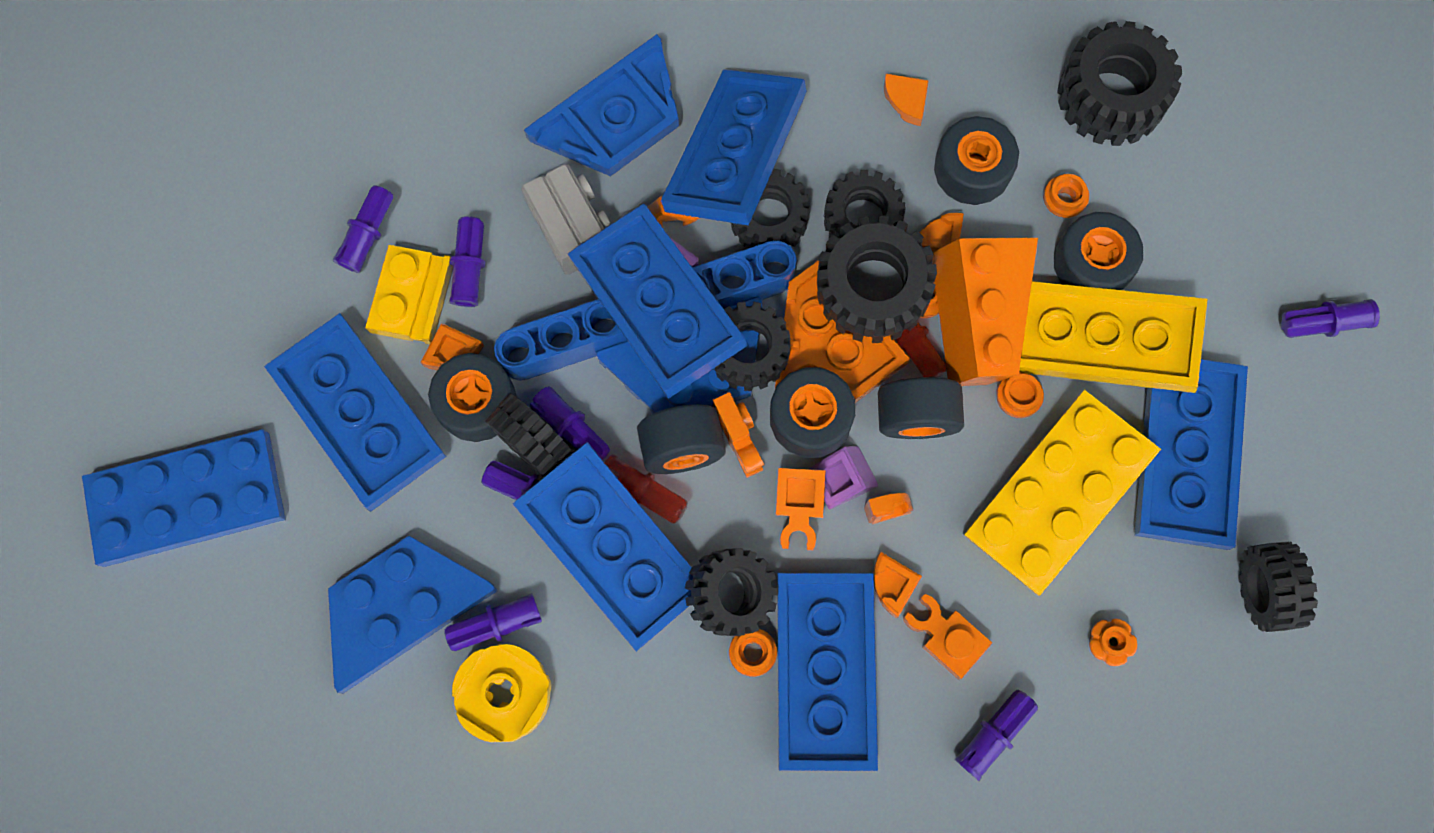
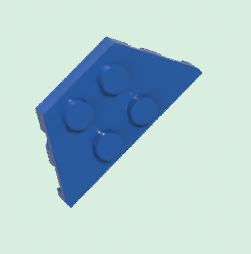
[524,34,679,177]
[596,297,763,413]
[328,536,498,694]

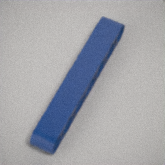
[494,241,797,381]

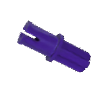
[333,185,393,273]
[449,216,486,307]
[1280,299,1380,338]
[530,386,610,461]
[481,461,539,500]
[444,593,542,651]
[954,690,1038,781]

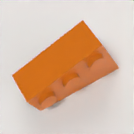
[932,238,1038,386]

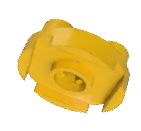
[452,644,551,742]

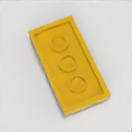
[1019,282,1208,393]
[964,390,1161,596]

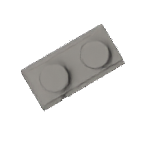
[521,164,611,275]

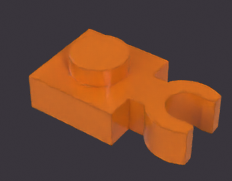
[713,392,764,478]
[776,468,826,550]
[903,594,992,680]

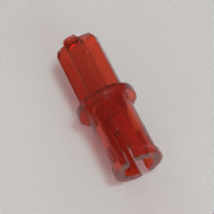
[896,321,947,378]
[604,454,688,524]

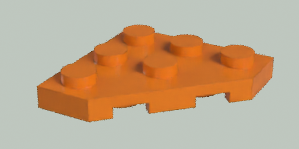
[775,260,910,422]

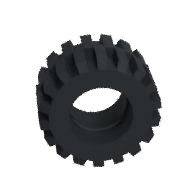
[1058,21,1182,146]
[817,216,937,343]

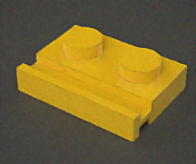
[365,245,453,345]

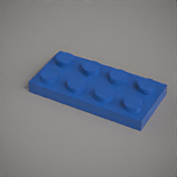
[661,69,807,226]
[567,204,747,399]
[264,313,447,512]
[1134,359,1248,550]
[82,429,286,567]
[513,443,694,652]
[777,573,878,771]

